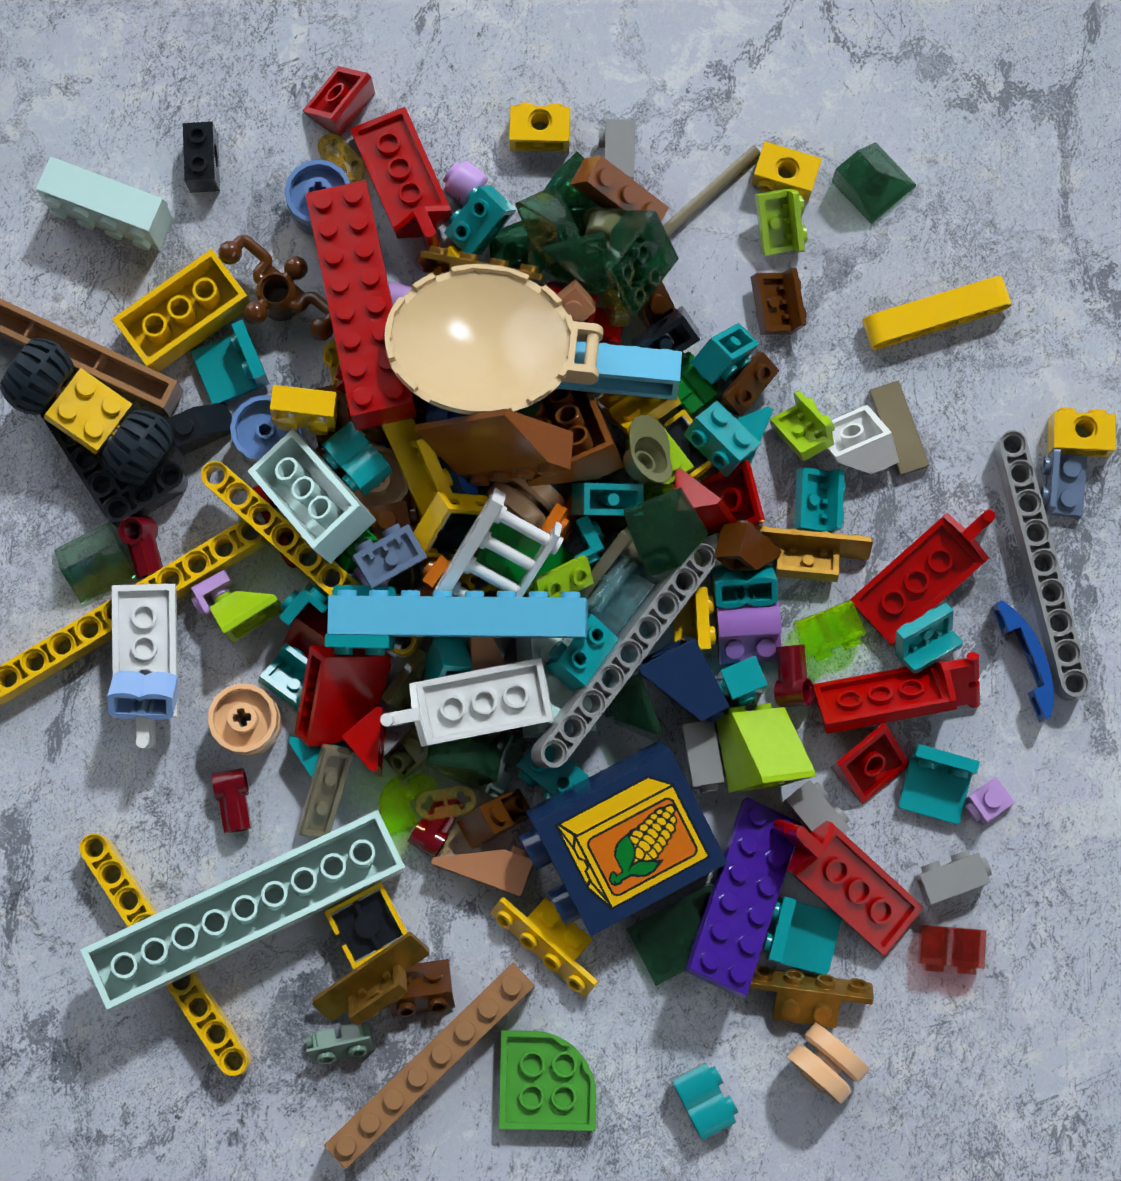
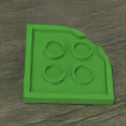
[499,1030,596,1131]

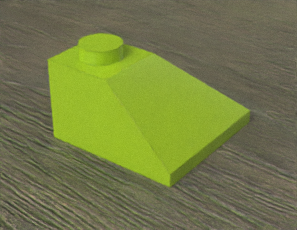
[209,591,284,643]

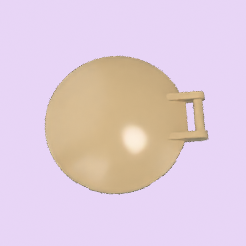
[384,264,603,415]

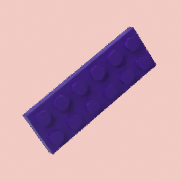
[685,797,802,998]

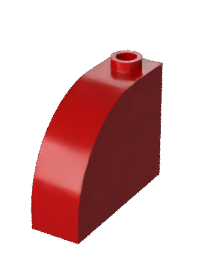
[294,646,391,746]

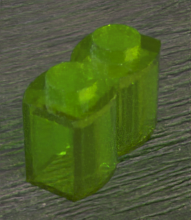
[792,600,866,662]

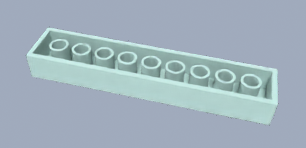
[80,810,405,1012]

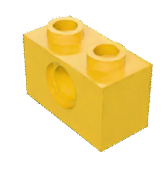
[509,102,570,152]
[752,141,822,202]
[1048,408,1116,457]

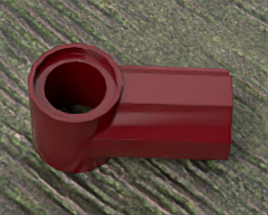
[118,517,163,579]
[774,644,815,707]
[212,768,252,834]
[407,790,464,858]

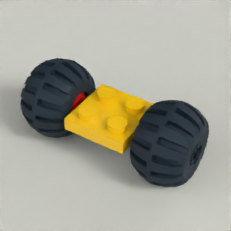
[0,338,174,485]

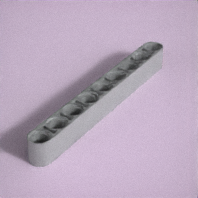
[994,430,1090,701]
[531,543,717,768]

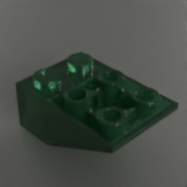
[605,210,679,319]
[626,883,713,986]

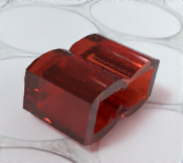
[917,925,986,975]

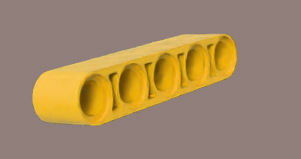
[862,276,1012,350]

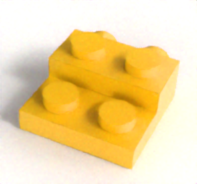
[596,393,681,436]

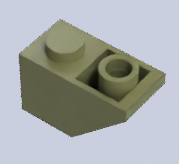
[384,725,451,781]

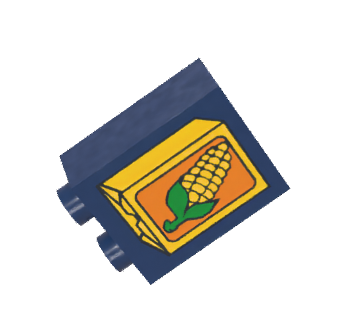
[519,740,728,936]

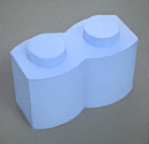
[107,671,178,720]

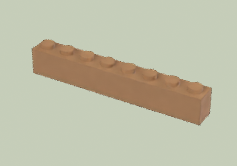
[0,298,184,417]
[324,963,535,1169]

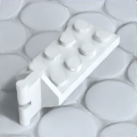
[112,584,178,749]
[380,658,554,747]

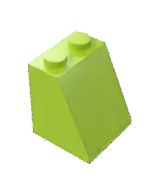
[716,703,816,793]

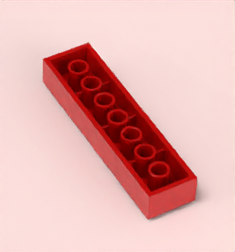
[305,180,417,430]

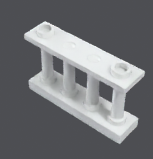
[432,488,563,597]

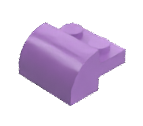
[715,601,782,665]

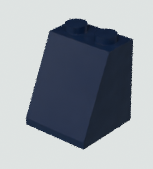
[635,636,730,723]

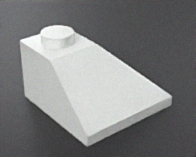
[827,405,899,474]

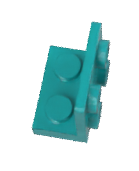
[191,320,270,404]
[898,744,980,825]

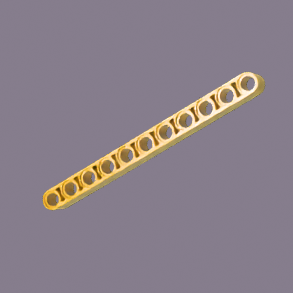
[0,519,267,706]

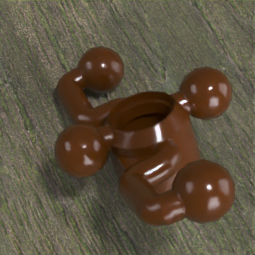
[218,235,333,341]

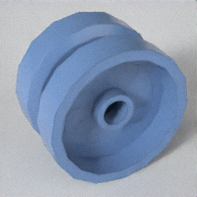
[284,159,350,236]
[230,395,303,466]

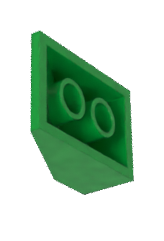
[473,522,575,584]

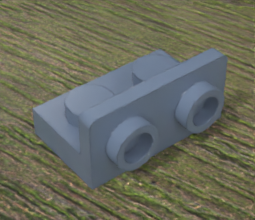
[1040,448,1087,518]
[351,523,427,589]

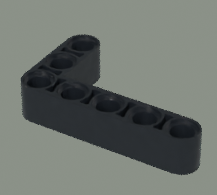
[40,398,188,528]

